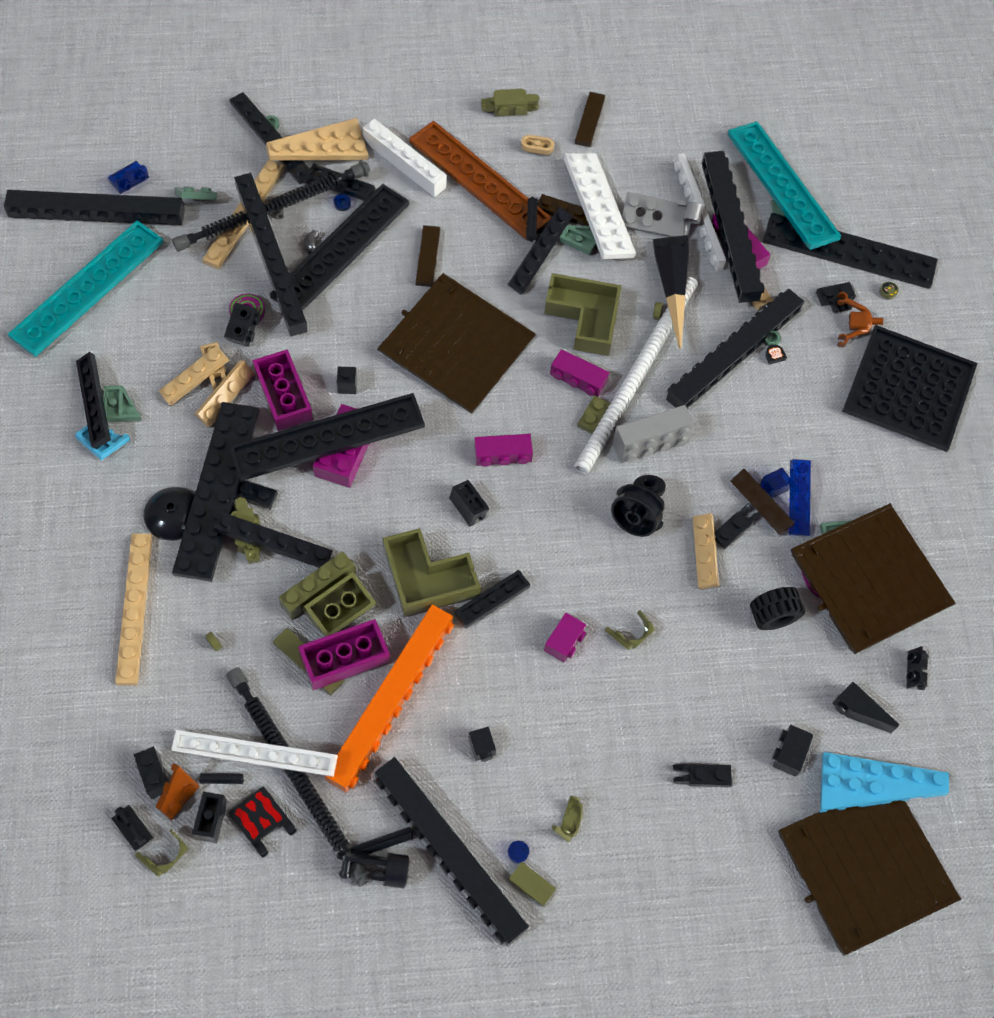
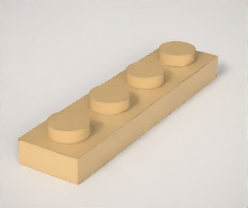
[159,345,229,406]
[195,360,255,427]
[693,513,719,590]

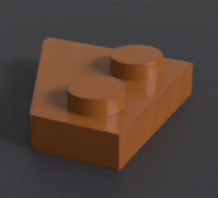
[156,763,200,821]

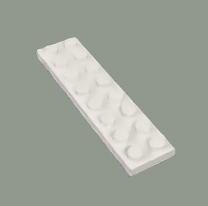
[564,153,636,259]

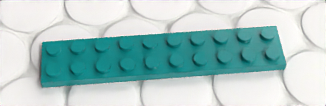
[728,121,841,250]
[8,221,164,357]

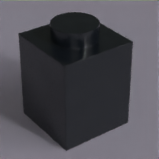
[336,366,357,394]
[468,726,496,762]

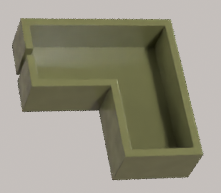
[544,273,622,356]
[382,528,481,617]

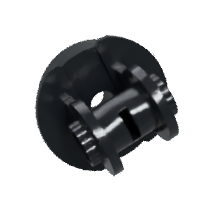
[611,475,666,537]

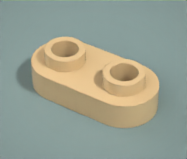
[521,135,554,155]

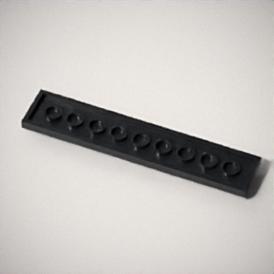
[269,183,409,311]
[762,212,938,289]
[229,393,425,481]
[172,402,260,582]

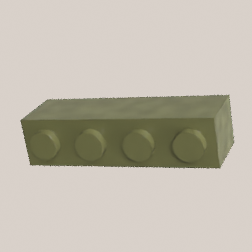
[278,551,356,620]

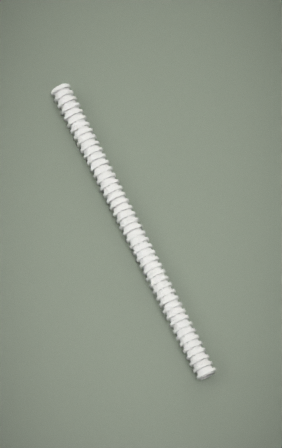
[574,276,698,474]

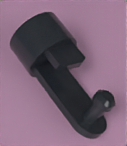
[337,852,410,889]

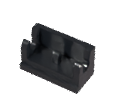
[449,480,490,527]

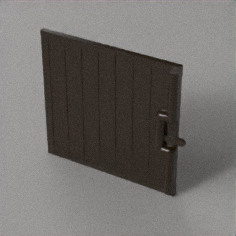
[377,273,536,414]
[790,503,956,655]
[778,800,962,957]

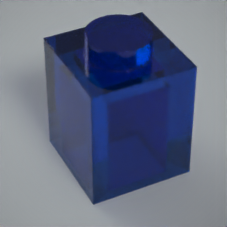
[760,467,793,498]

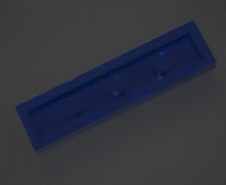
[789,459,811,536]

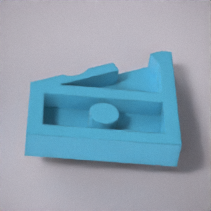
[75,426,130,461]

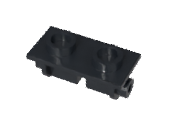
[906,646,929,690]
[111,805,153,852]

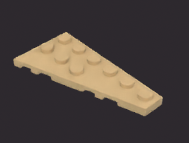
[266,118,369,160]

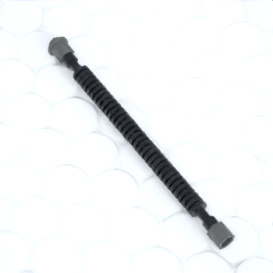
[172,160,370,252]
[226,667,371,887]

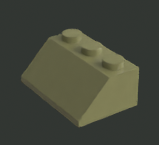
[303,572,377,636]

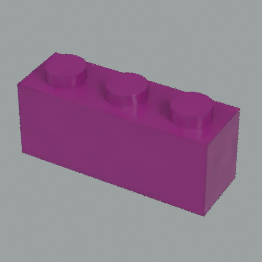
[550,349,610,397]
[474,433,533,467]

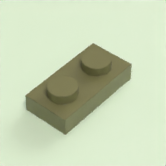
[577,395,611,434]

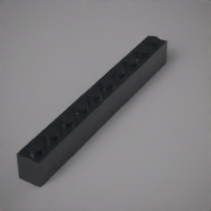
[701,150,764,303]
[234,173,307,337]
[3,190,185,226]
[666,288,805,409]
[374,757,529,947]

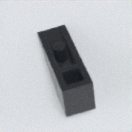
[832,682,900,733]

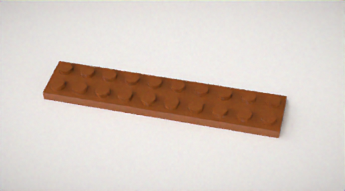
[409,120,551,239]

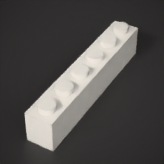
[362,119,446,198]

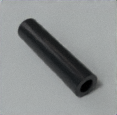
[199,773,244,784]

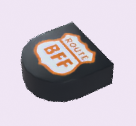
[765,345,787,365]

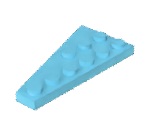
[820,752,949,813]

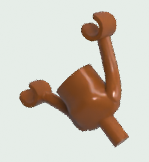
[837,292,883,347]

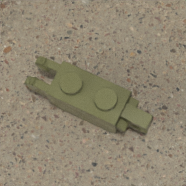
[481,88,540,117]
[231,497,262,564]

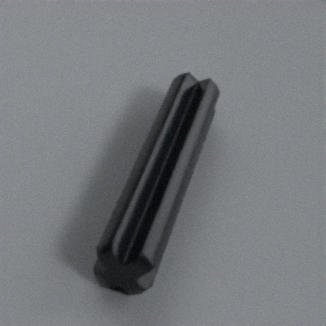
[526,196,538,242]
[350,827,413,855]

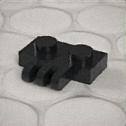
[816,282,856,313]

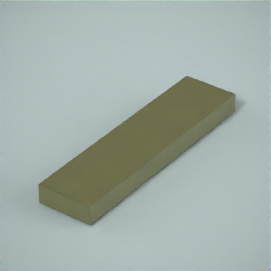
[272,628,345,696]

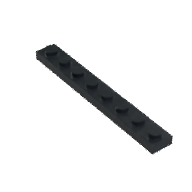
[229,92,314,185]

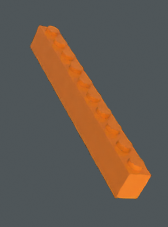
[324,605,454,793]

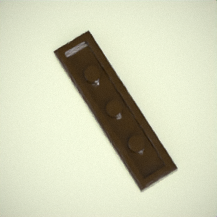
[575,91,606,147]
[416,225,440,287]
[730,468,795,536]

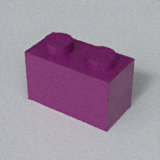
[544,612,587,663]

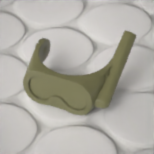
[605,610,655,650]
[552,796,583,842]
[135,829,189,877]

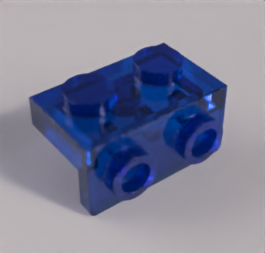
[108,160,149,194]

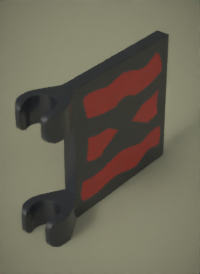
[228,786,297,858]

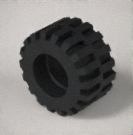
[750,587,805,630]

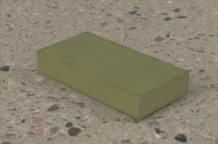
[509,862,557,907]

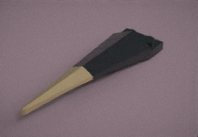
[653,235,689,349]

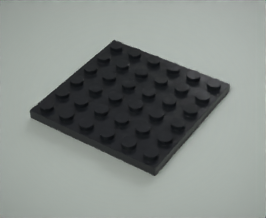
[842,325,978,452]

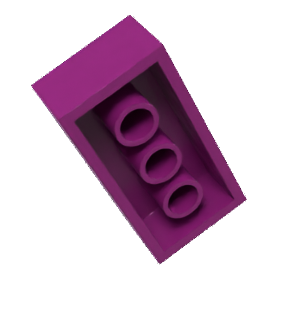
[252,349,313,431]
[313,404,369,488]
[298,619,390,691]

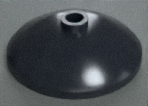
[143,487,195,541]

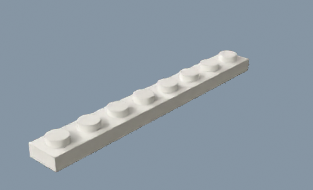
[674,153,726,272]
[171,730,338,777]

